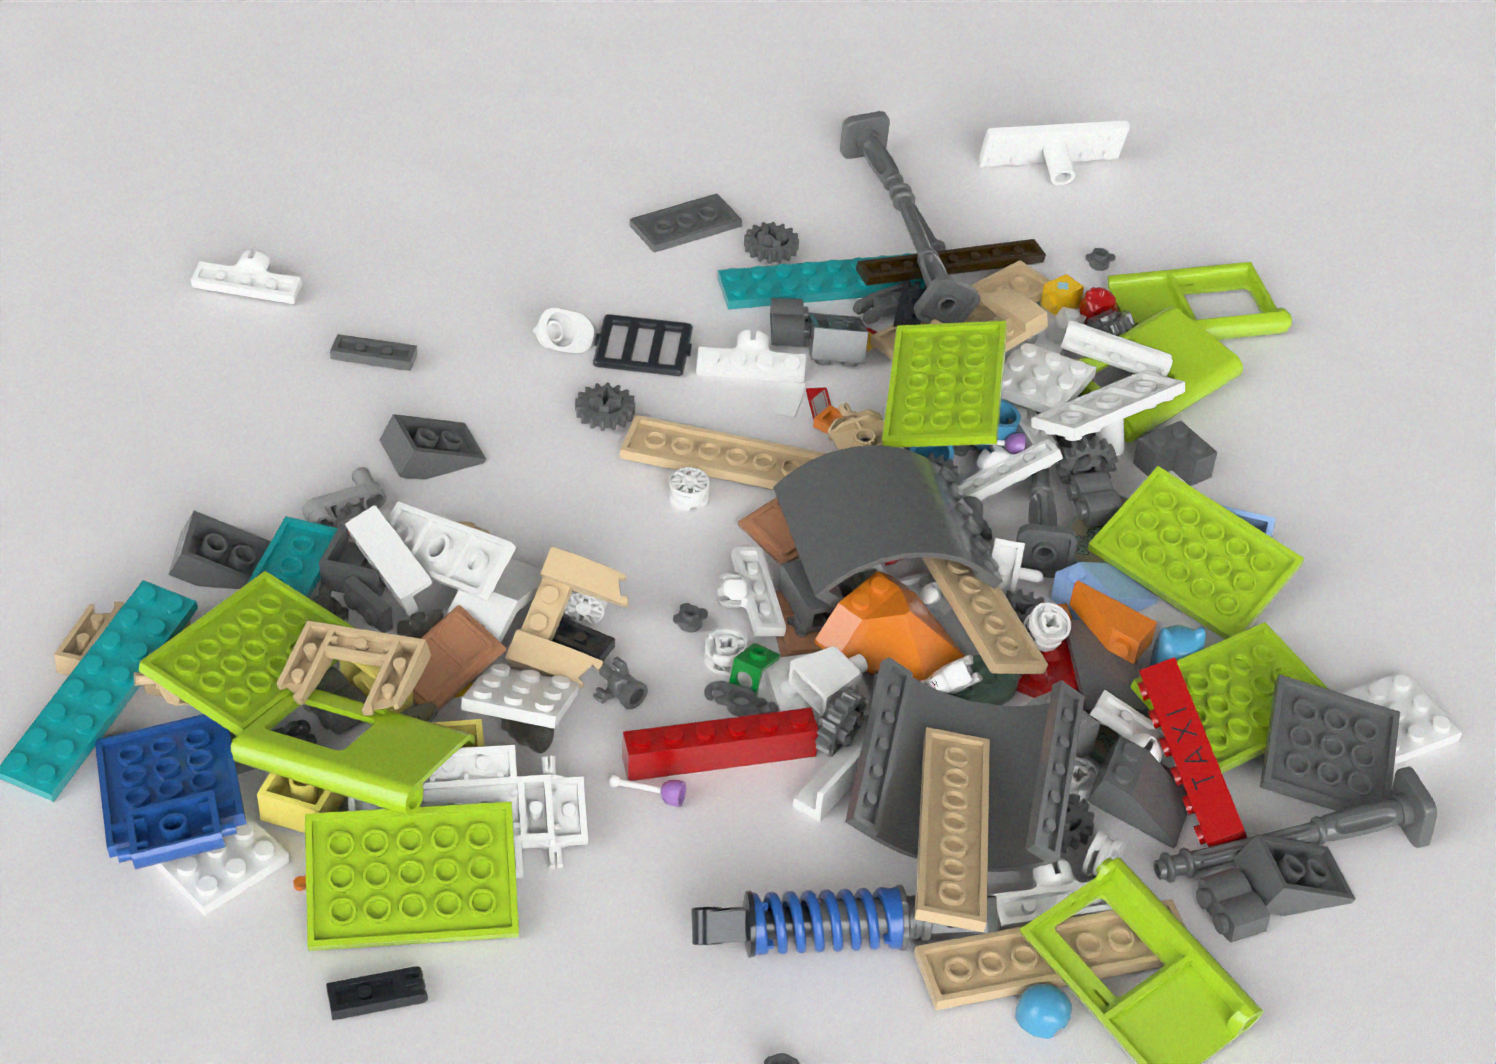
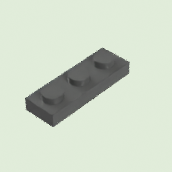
[330,334,417,371]

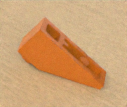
[1069,580,1157,664]

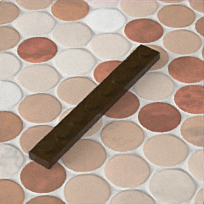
[855,239,1046,286]

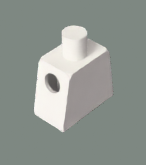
[788,647,868,716]

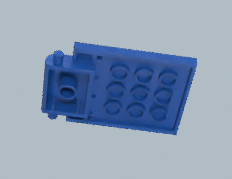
[95,714,247,870]

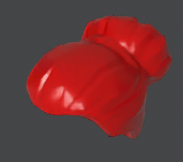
[1079,287,1118,325]

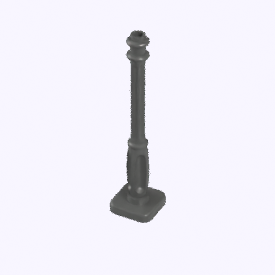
[840,111,946,251]
[889,182,980,324]
[1016,411,1077,578]
[1154,766,1437,883]

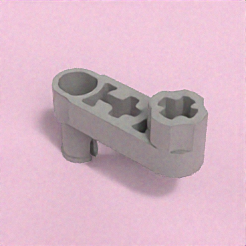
[302,467,387,528]

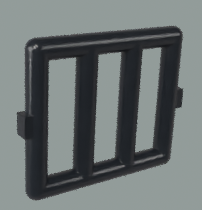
[593,314,693,376]

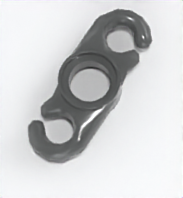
[704,680,778,717]

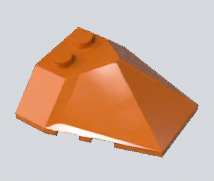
[814,571,965,681]

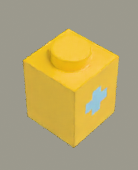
[1040,274,1084,316]

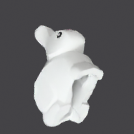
[920,654,983,694]

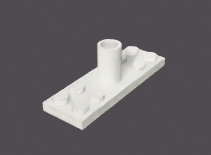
[978,120,1129,185]
[1031,371,1185,456]
[387,502,517,601]

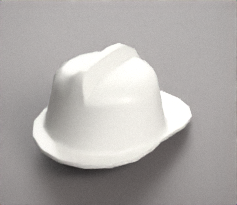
[533,308,594,354]

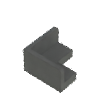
[319,524,386,597]

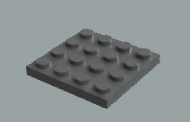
[1260,675,1400,811]

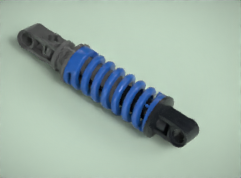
[691,885,998,958]

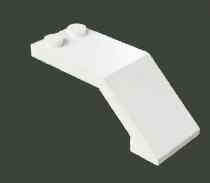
[445,558,542,683]

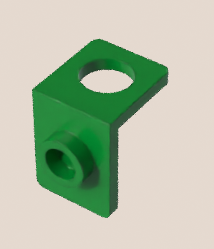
[729,643,780,697]

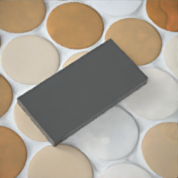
[630,193,742,253]
[1066,619,1149,717]

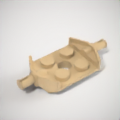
[828,403,884,450]

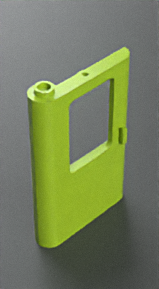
[1107,262,1292,340]
[1077,306,1243,443]
[231,689,475,816]
[1019,857,1264,1064]

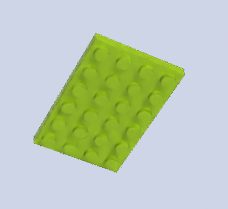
[882,321,1007,448]
[1088,466,1304,639]
[139,571,355,736]
[1130,622,1329,773]
[305,802,519,951]

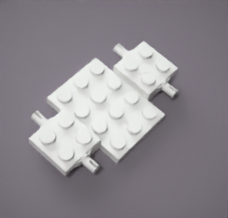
[348,745,588,878]

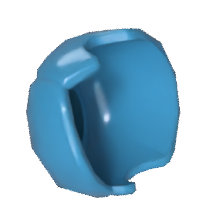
[1015,983,1072,1039]

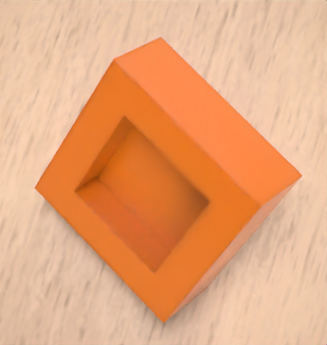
[813,405,842,434]

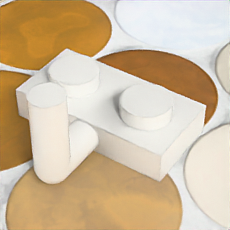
[992,538,1044,596]

